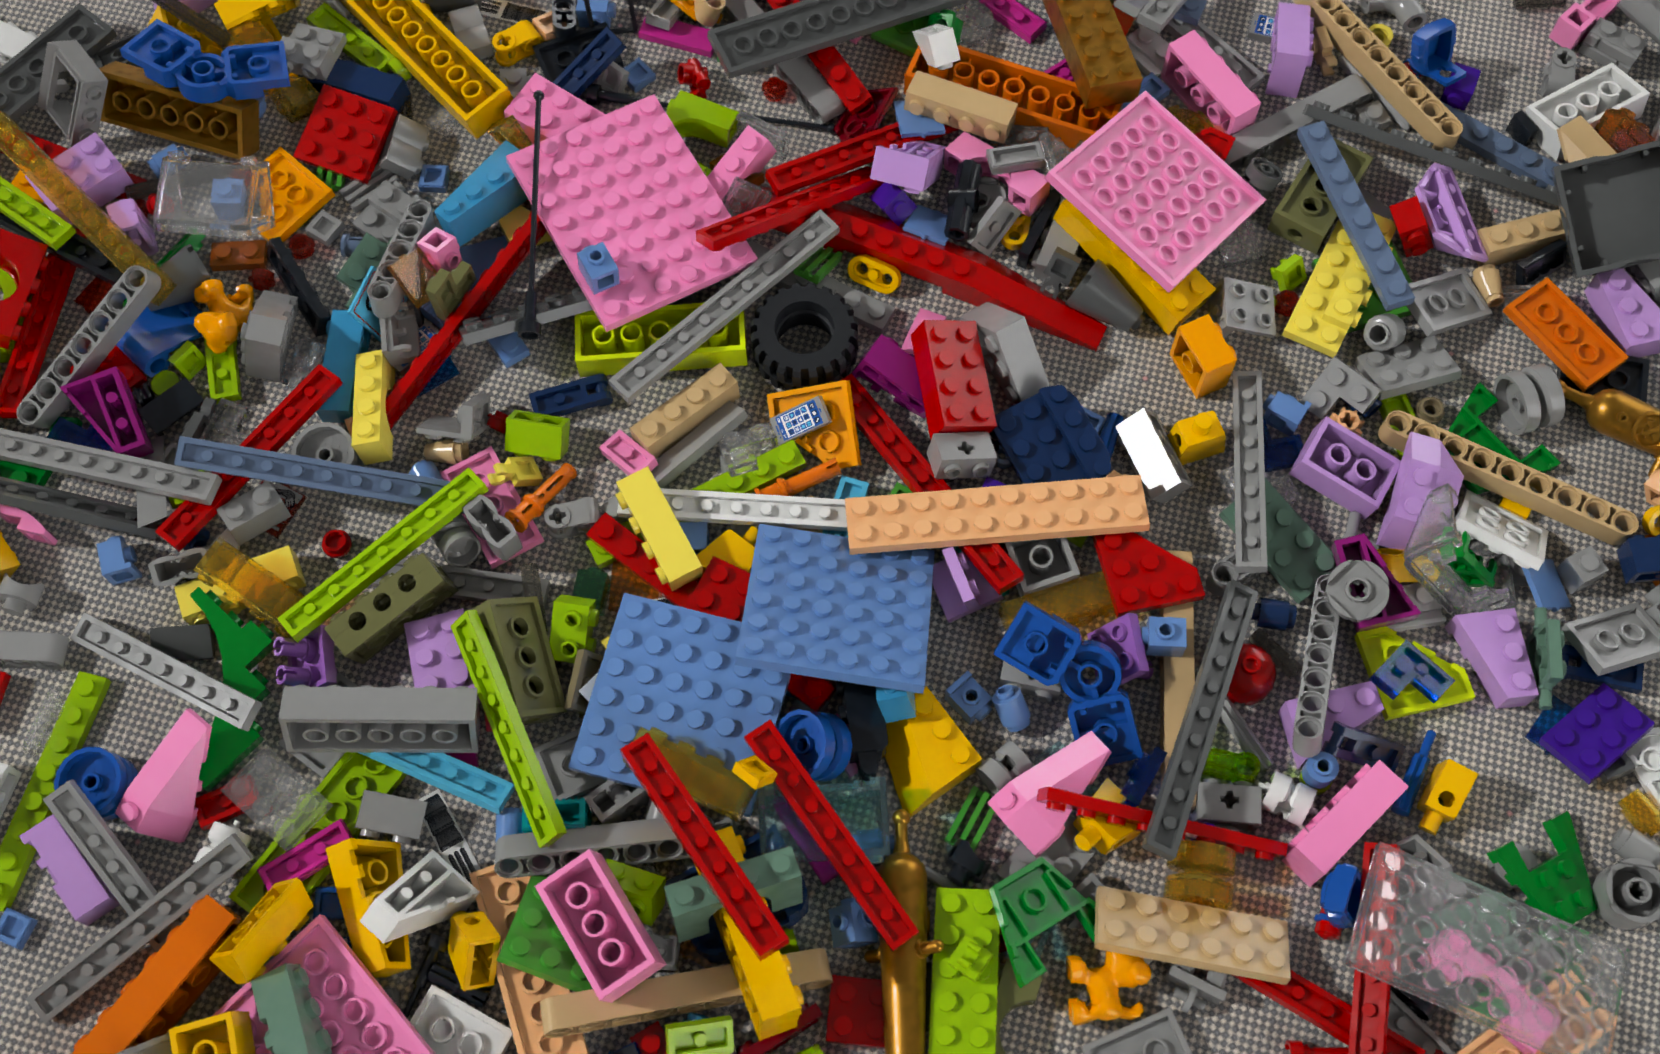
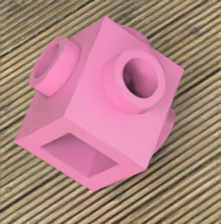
[417,227,463,274]

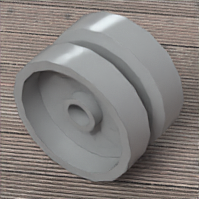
[1493,363,1565,435]
[291,423,365,494]

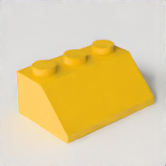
[209,877,314,984]

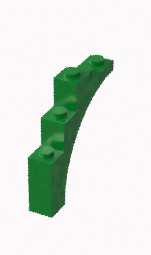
[190,587,275,792]

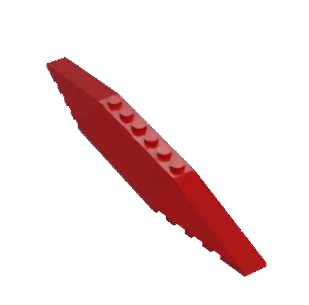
[726,186,1107,352]

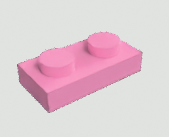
[599,429,659,476]

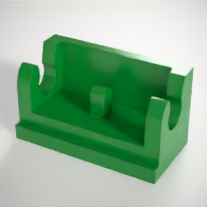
[1437,528,1497,587]

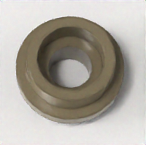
[1415,397,1445,424]

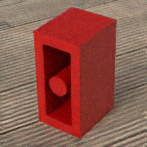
[1389,196,1434,258]

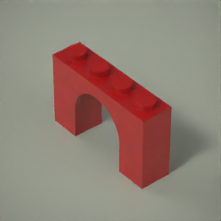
[0,228,51,350]

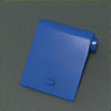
[116,302,203,377]

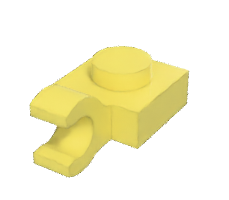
[487,456,543,487]

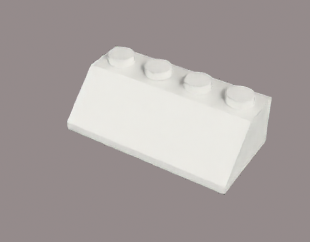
[1525,63,1650,161]

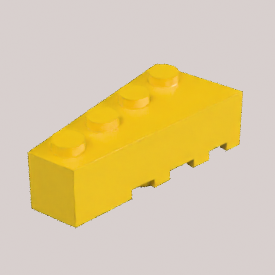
[325,838,411,978]

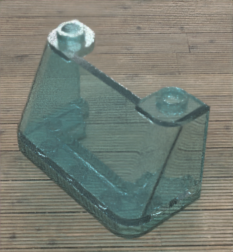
[758,776,890,864]

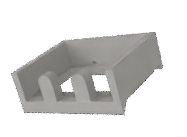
[37,40,108,147]

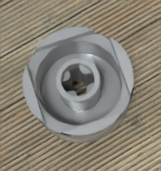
[1592,858,1660,930]

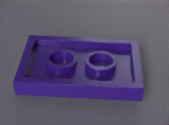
[1539,683,1655,785]

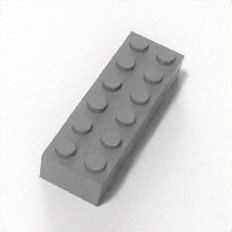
[279,685,481,753]

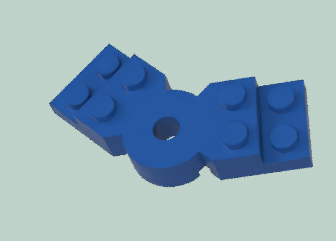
[120,19,291,103]
[993,600,1144,766]

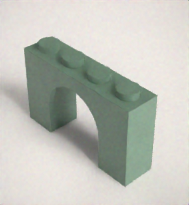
[664,845,803,943]

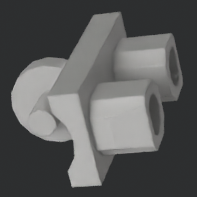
[1164,964,1227,1013]

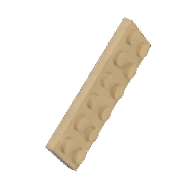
[1094,885,1291,985]

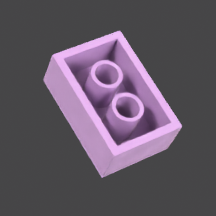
[25,132,135,225]
[1289,416,1401,519]
[404,608,481,704]

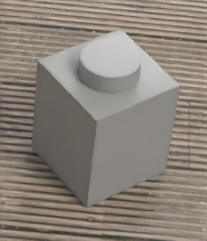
[1556,545,1609,595]

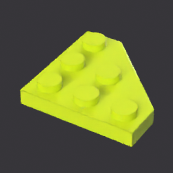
[1354,626,1476,721]

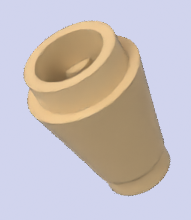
[1472,264,1505,307]
[424,438,469,465]

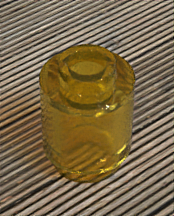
[1617,788,1660,837]

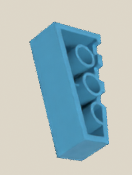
[434,140,528,247]

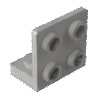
[1207,277,1276,339]
[416,393,491,443]

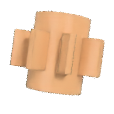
[1329,407,1365,436]

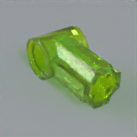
[1202,747,1261,784]

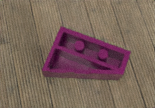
[850,334,926,418]
[59,366,155,458]
[1331,533,1421,633]

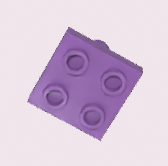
[1087,613,1153,686]
[273,625,337,687]

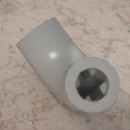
[1358,0,1428,32]

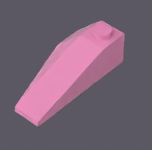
[115,708,212,843]
[987,731,1112,858]

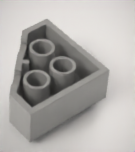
[240,290,298,382]
[959,302,1050,404]

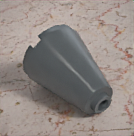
[140,244,211,312]
[1065,259,1145,332]

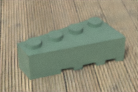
[250,963,333,1054]

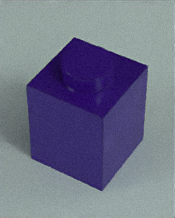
[1440,62,1482,111]
[869,182,917,226]

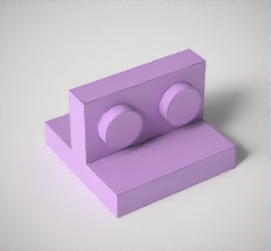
[932,547,1004,623]

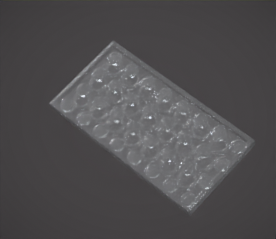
[1344,841,1630,1054]

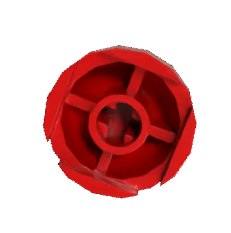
[1227,643,1276,705]

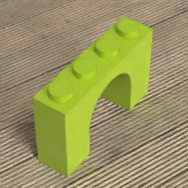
[666,90,739,175]

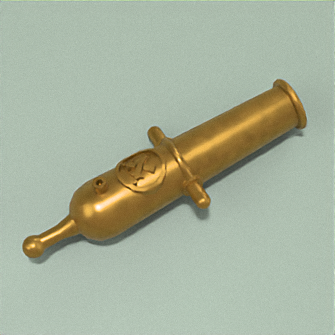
[1559,380,1660,476]
[864,809,944,1054]

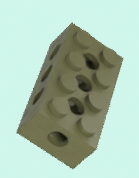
[1267,138,1373,254]
[324,552,459,664]
[471,596,567,725]

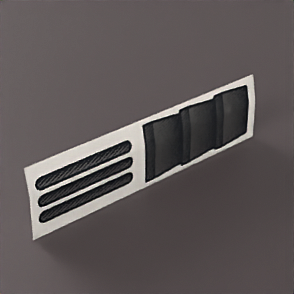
[480,0,550,24]
[419,789,481,884]

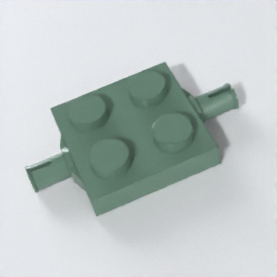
[336,233,393,309]
[1526,607,1567,710]

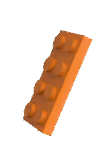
[1503,277,1629,392]

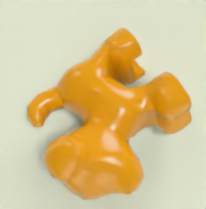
[194,279,254,354]
[1066,951,1151,1026]

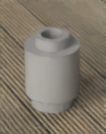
[1609,825,1660,866]

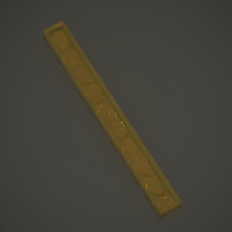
[0,110,177,306]

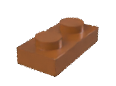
[209,240,268,272]

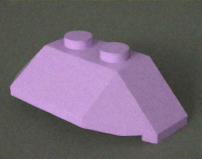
[1414,163,1489,263]
[1376,431,1464,550]

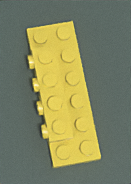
[1282,212,1396,358]

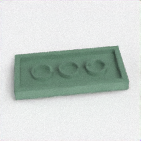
[1219,478,1337,604]

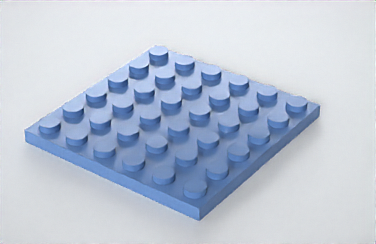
[735,524,935,694]
[568,593,791,818]

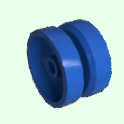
[776,709,853,782]
[54,747,138,821]

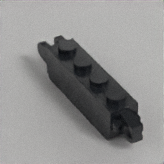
[835,680,888,785]

